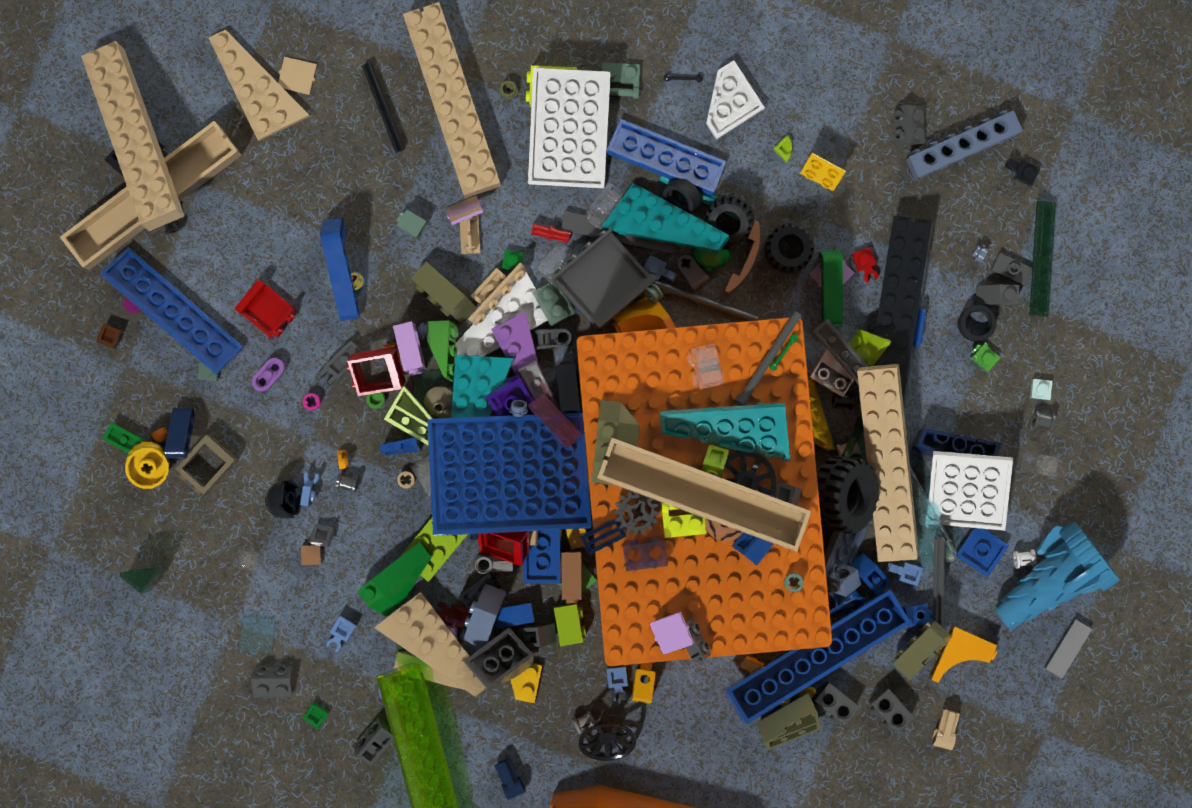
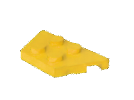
[808,379,835,451]

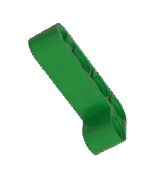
[819,250,843,327]

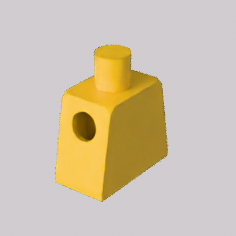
[631,663,656,704]

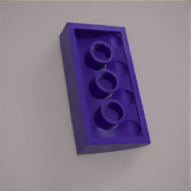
[486,374,542,416]

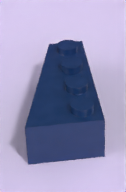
[912,428,1002,458]

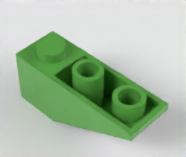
[427,320,458,381]

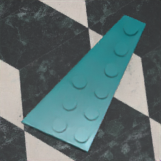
[451,355,514,418]

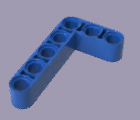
[320,217,360,321]

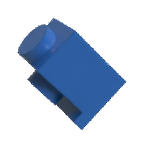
[902,603,933,627]

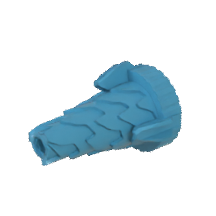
[995,522,1120,631]

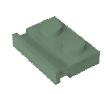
[533,282,576,326]

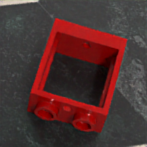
[347,346,406,396]
[477,531,530,566]

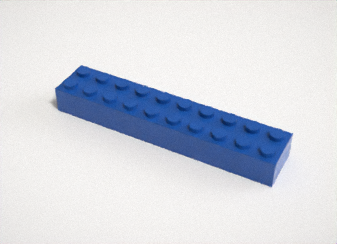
[723,589,911,724]

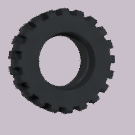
[817,456,879,534]

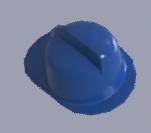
[829,589,866,615]

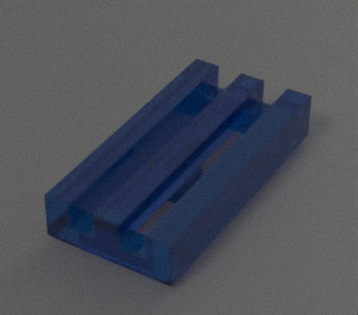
[580,520,627,555]

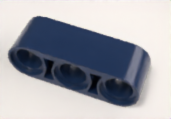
[165,408,195,459]

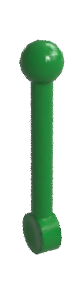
[769,334,798,371]

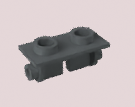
[686,617,711,663]

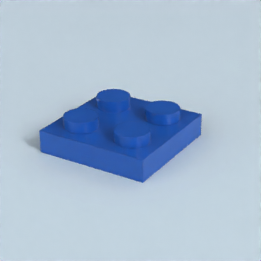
[955,528,1009,577]

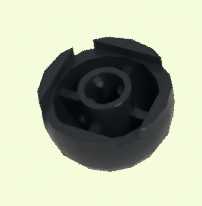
[265,480,301,519]

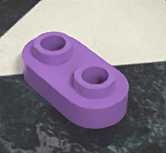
[252,358,285,392]

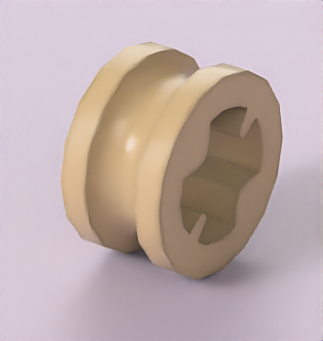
[397,471,415,489]

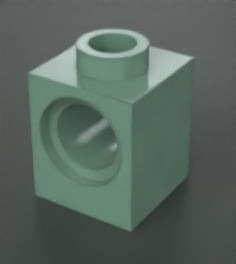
[397,209,428,240]

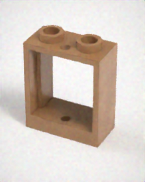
[562,550,582,603]

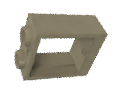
[175,434,238,495]

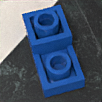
[496,602,535,628]

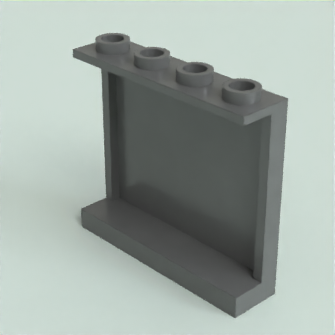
[552,228,657,332]

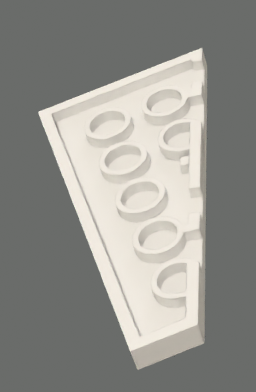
[456,272,548,356]

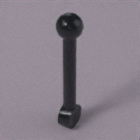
[663,74,703,82]

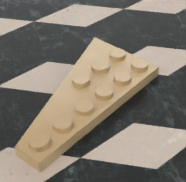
[209,30,310,141]
[374,592,486,697]

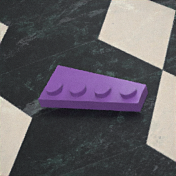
[491,311,539,394]

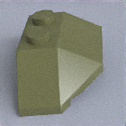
[591,400,640,485]

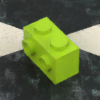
[554,603,586,646]

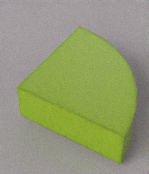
[773,135,792,162]

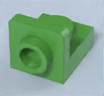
[970,342,1001,372]

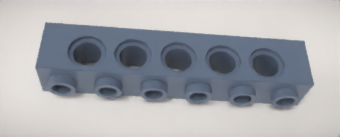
[906,110,1023,180]

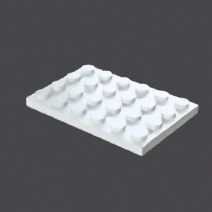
[528,67,611,188]

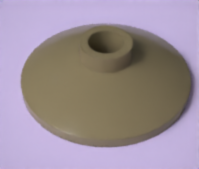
[424,386,453,419]

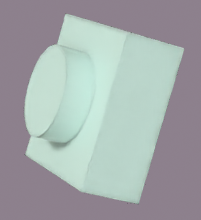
[1030,379,1052,400]

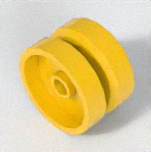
[125,442,169,489]

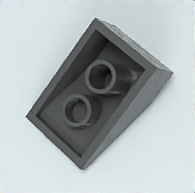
[464,628,534,691]

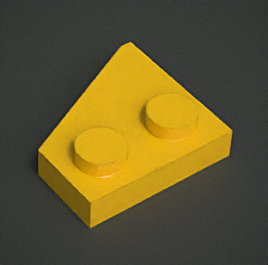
[511,663,542,703]

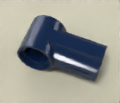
[494,758,526,800]

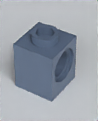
[828,564,861,597]

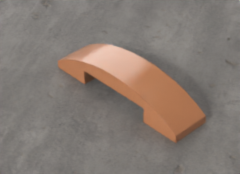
[724,221,760,294]

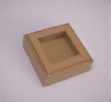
[301,545,322,565]

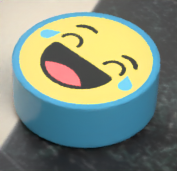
[351,272,365,291]

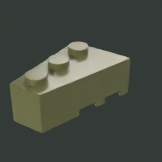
[411,261,477,324]
[893,621,952,680]
[757,693,821,750]

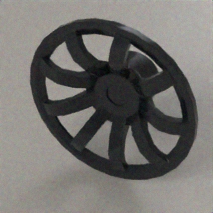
[723,451,776,497]
[578,721,636,761]

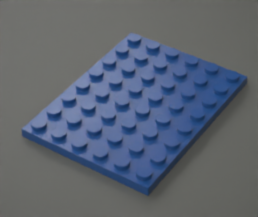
[427,413,592,536]

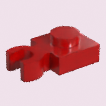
[851,247,879,283]

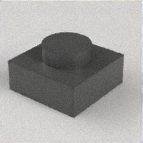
[310,524,335,548]

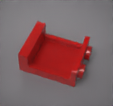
[234,279,297,339]

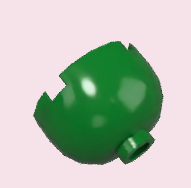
[692,244,732,271]

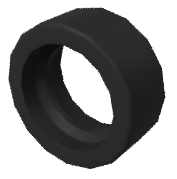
[663,178,701,214]
[958,305,996,342]

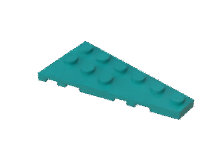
[601,183,729,253]
[660,403,790,462]

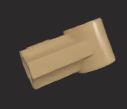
[932,709,960,750]

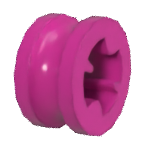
[303,393,321,411]

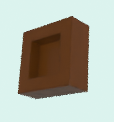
[96,324,123,349]

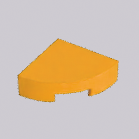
[338,449,349,469]

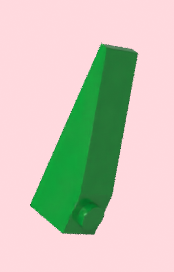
[357,541,432,617]

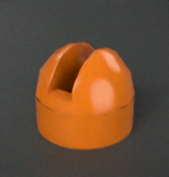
[151,427,168,443]

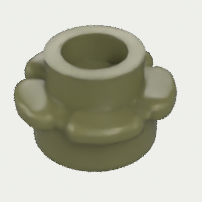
[499,81,518,99]

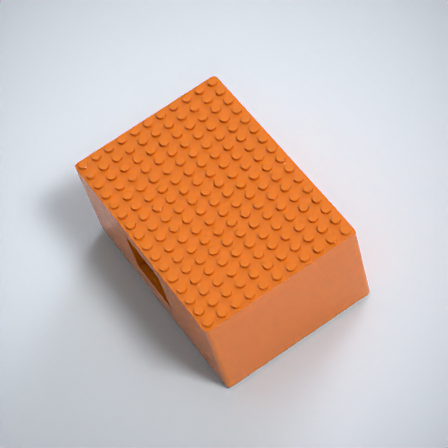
[577,318,832,666]

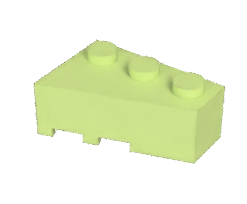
[384,386,434,446]

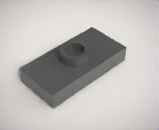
[990,253,1034,287]

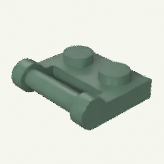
[602,63,640,99]

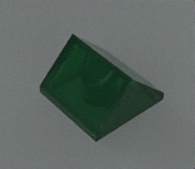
[119,566,168,594]

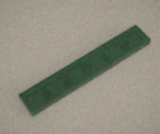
[1029,201,1056,317]

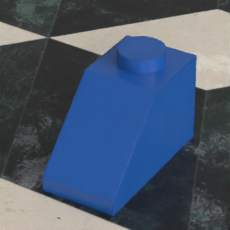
[849,553,891,595]

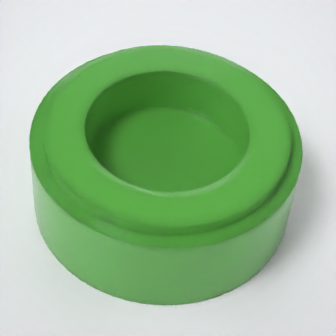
[366,392,386,409]

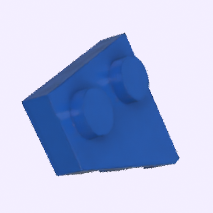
[380,437,421,456]

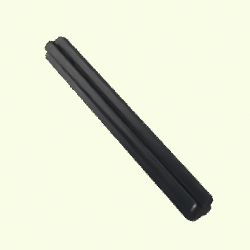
[362,62,405,153]

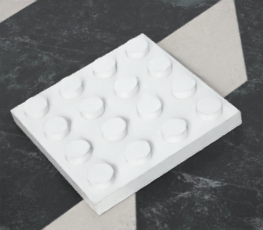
[927,451,1013,531]

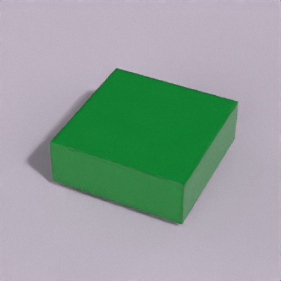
[302,702,330,729]

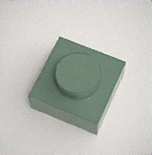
[197,361,219,382]

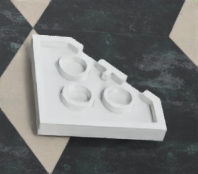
[706,60,765,140]

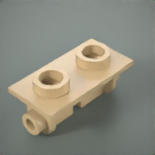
[460,215,480,254]

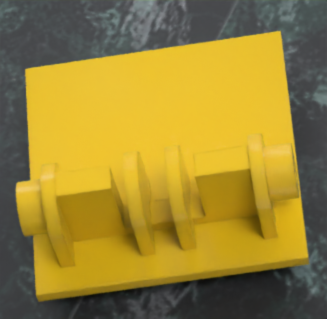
[800,153,846,191]

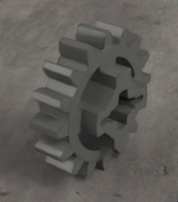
[613,491,659,535]

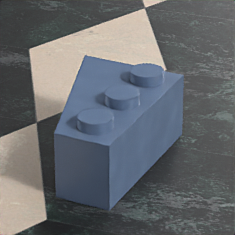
[459,583,506,654]

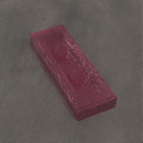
[528,393,582,449]

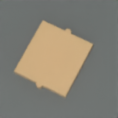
[278,57,317,95]

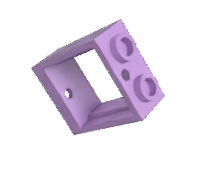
[393,321,426,376]

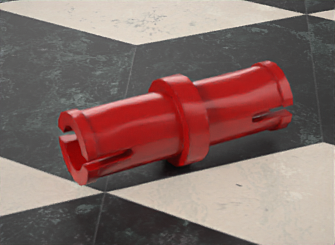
[531,223,571,243]

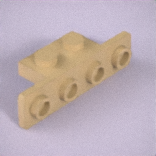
[468,263,527,326]

